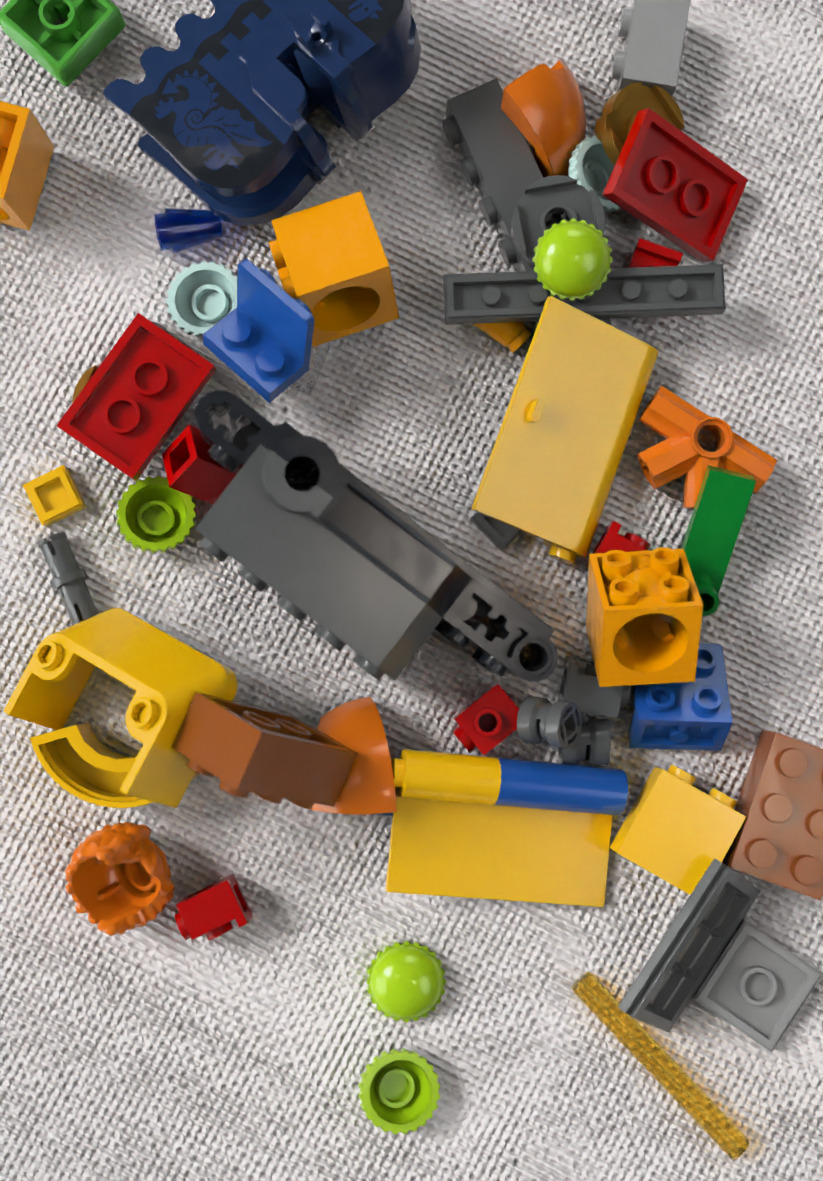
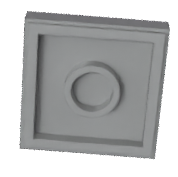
[692,919,823,1053]

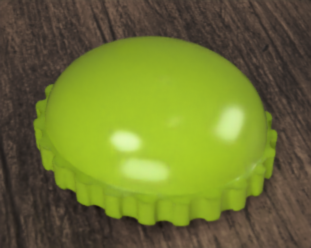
[532,218,613,301]
[116,476,196,554]
[366,940,446,1022]
[358,1048,440,1134]

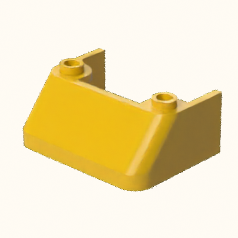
[3,608,238,808]

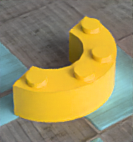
[30,723,200,808]

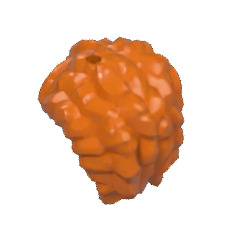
[65,822,175,936]

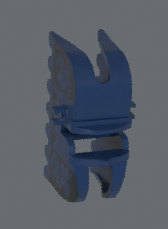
[103,0,421,225]

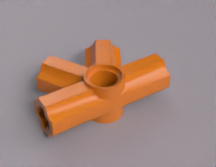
[636,386,778,510]

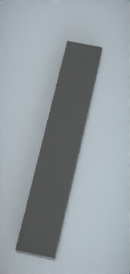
[443,264,726,325]

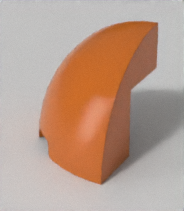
[501,60,586,178]
[306,697,397,815]

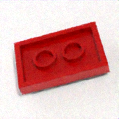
[602,108,748,262]
[56,313,217,481]

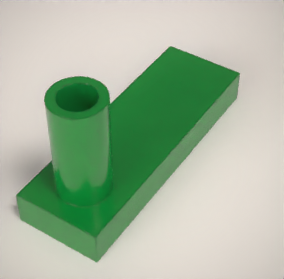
[681,465,756,616]

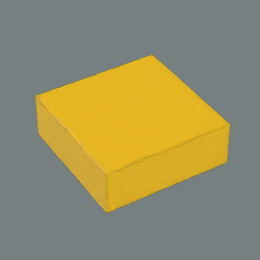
[23,465,87,527]

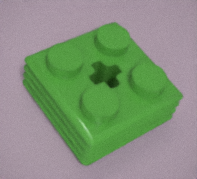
[0,0,126,87]

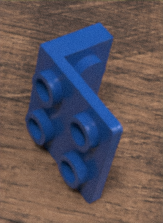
[203,259,315,403]
[628,643,733,751]

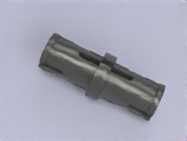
[37,532,100,625]

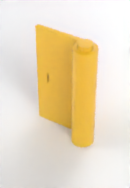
[471,296,658,564]

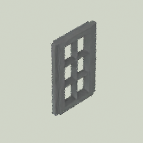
[618,858,760,1033]

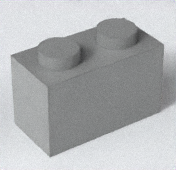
[611,0,691,96]

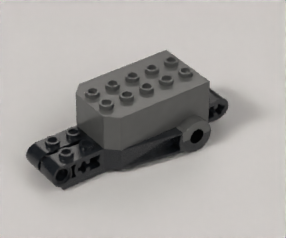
[195,390,558,682]

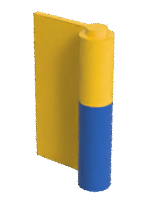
[385,749,628,907]

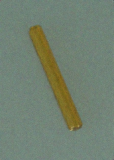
[572,972,750,1159]

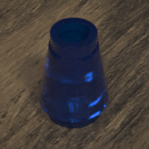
[154,208,223,254]

